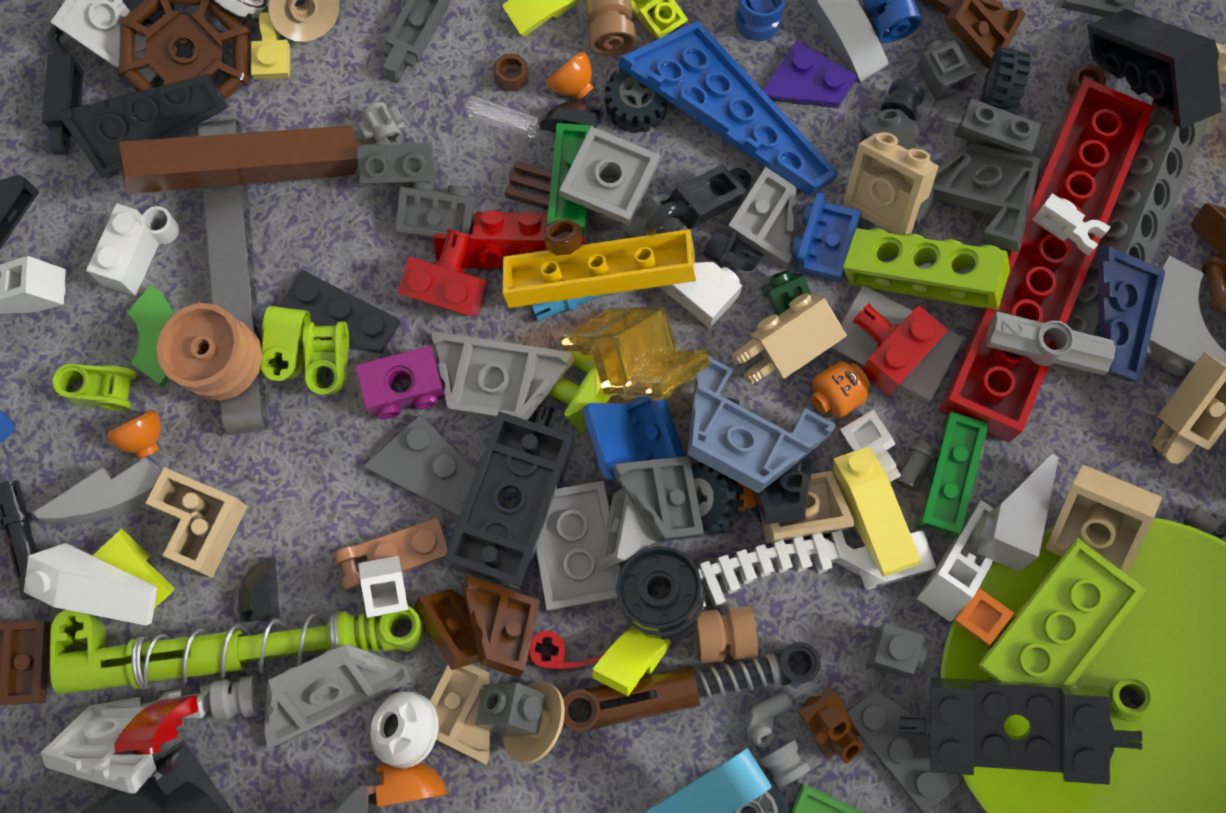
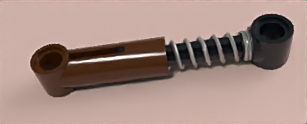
[563,642,821,732]

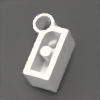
[86,203,179,296]

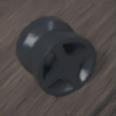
[881,79,925,120]

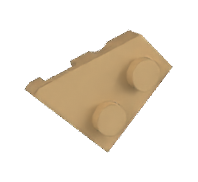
[430,664,490,765]

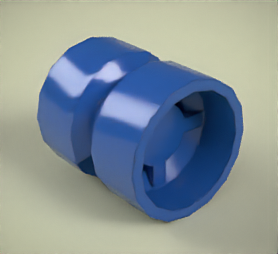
[735,0,786,42]
[862,0,923,43]

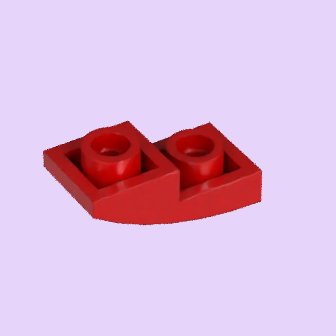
[114,695,199,755]

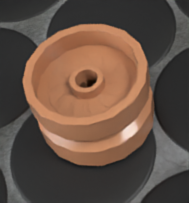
[156,303,263,401]

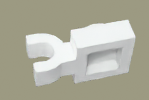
[1032,193,1110,256]
[840,410,901,482]

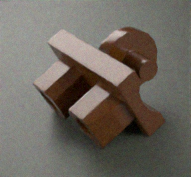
[798,686,864,764]

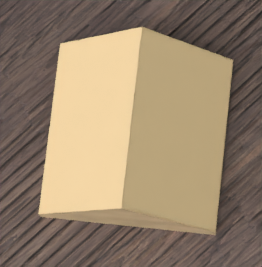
[759,471,854,544]

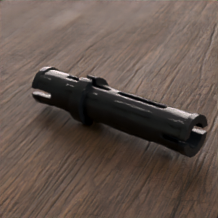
[0,480,38,600]

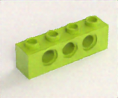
[843,228,1010,310]

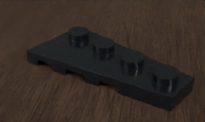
[58,73,230,178]

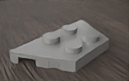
[432,331,575,420]
[263,644,412,749]

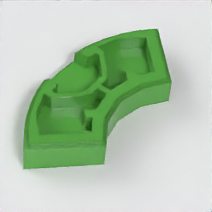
[127,284,175,388]

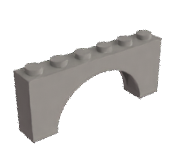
[1146,255,1226,376]

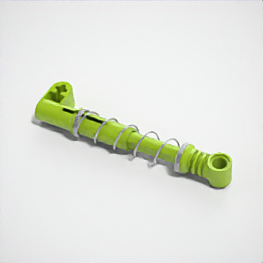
[50,606,426,695]

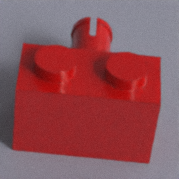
[398,228,489,316]
[852,303,948,397]

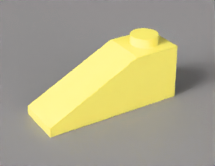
[833,446,921,577]

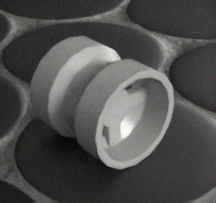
[210,675,261,721]

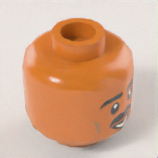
[811,361,870,418]

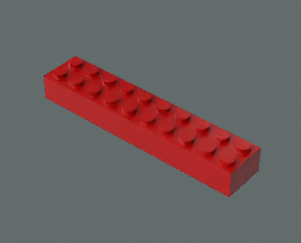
[938,78,1154,443]

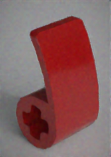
[529,631,605,671]

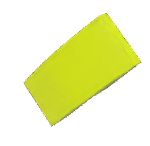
[502,0,582,37]
[631,0,688,40]
[93,528,175,609]
[592,627,671,696]

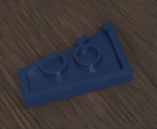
[1097,246,1165,382]

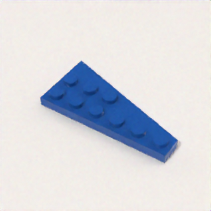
[618,21,839,196]

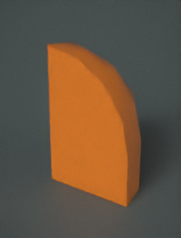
[375,762,447,807]

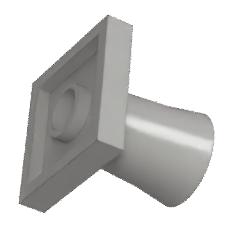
[559,126,661,226]

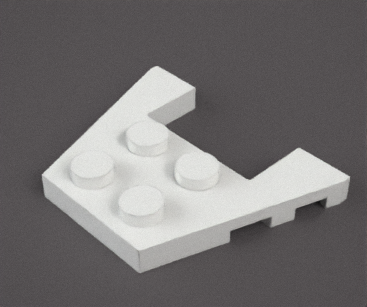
[41,684,211,793]

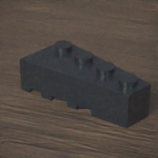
[1087,9,1222,129]

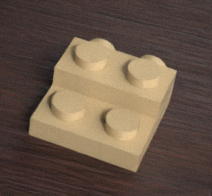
[842,132,939,236]

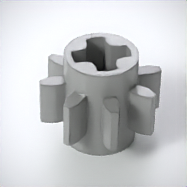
[357,102,406,145]

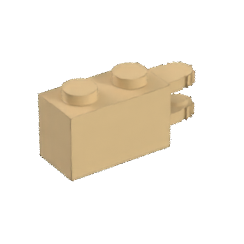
[731,293,847,384]
[1151,352,1226,464]

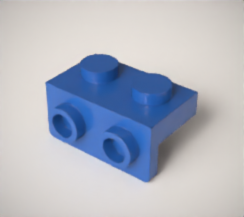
[792,192,861,283]

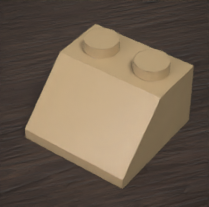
[1045,464,1162,575]

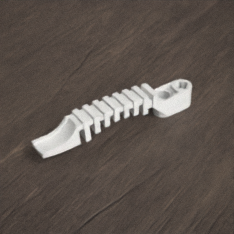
[698,530,937,610]

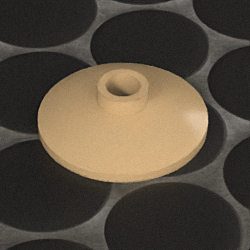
[268,0,340,42]
[503,681,565,764]

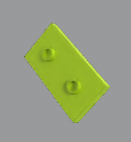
[976,538,1146,685]

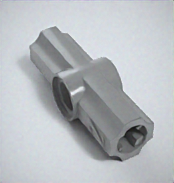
[986,312,1116,376]

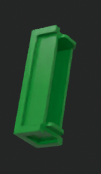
[547,123,594,236]
[915,412,989,539]

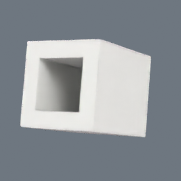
[358,556,408,618]

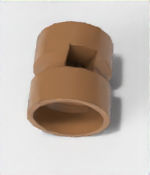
[585,0,636,55]
[694,605,758,664]

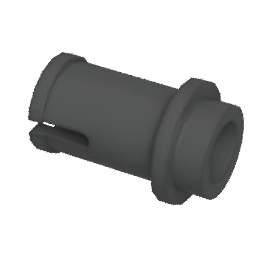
[895,440,938,492]

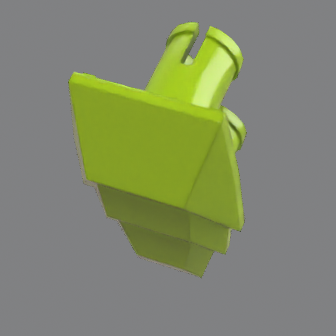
[548,343,626,434]

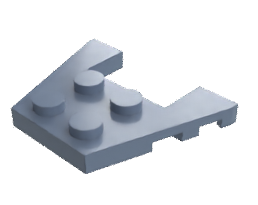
[687,353,836,493]

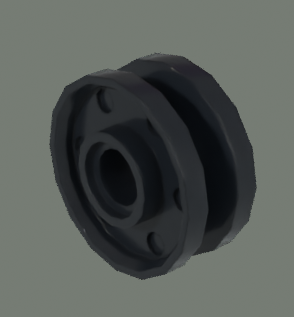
[616,546,705,640]

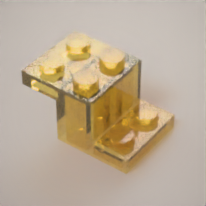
[560,307,710,401]

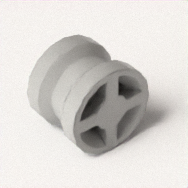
[759,739,811,789]

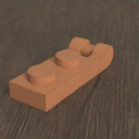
[333,518,448,592]

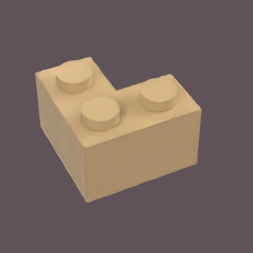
[145,467,248,578]

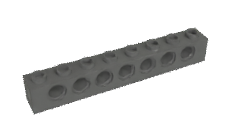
[1066,108,1210,337]

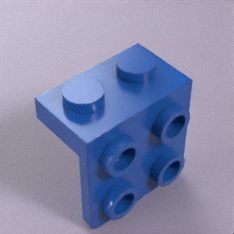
[583,389,685,480]

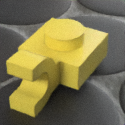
[251,12,290,80]

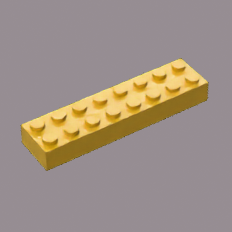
[503,229,696,308]

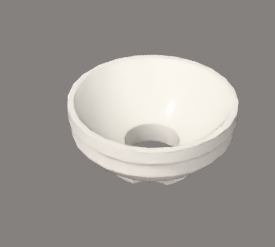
[370,691,439,768]

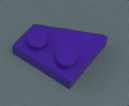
[763,41,858,108]

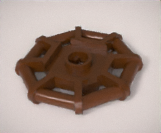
[116,0,251,100]

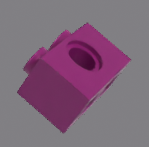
[355,345,445,420]

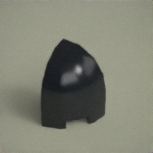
[538,101,602,133]
[239,556,280,624]

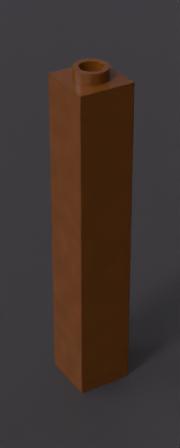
[119,125,362,194]

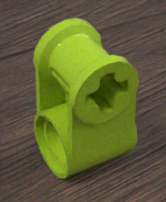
[260,306,311,381]
[303,321,349,395]
[53,364,136,411]

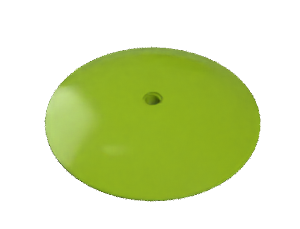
[940,518,1226,813]

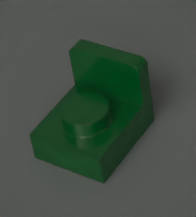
[760,270,811,316]

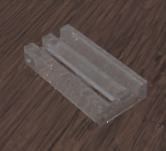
[466,95,540,146]

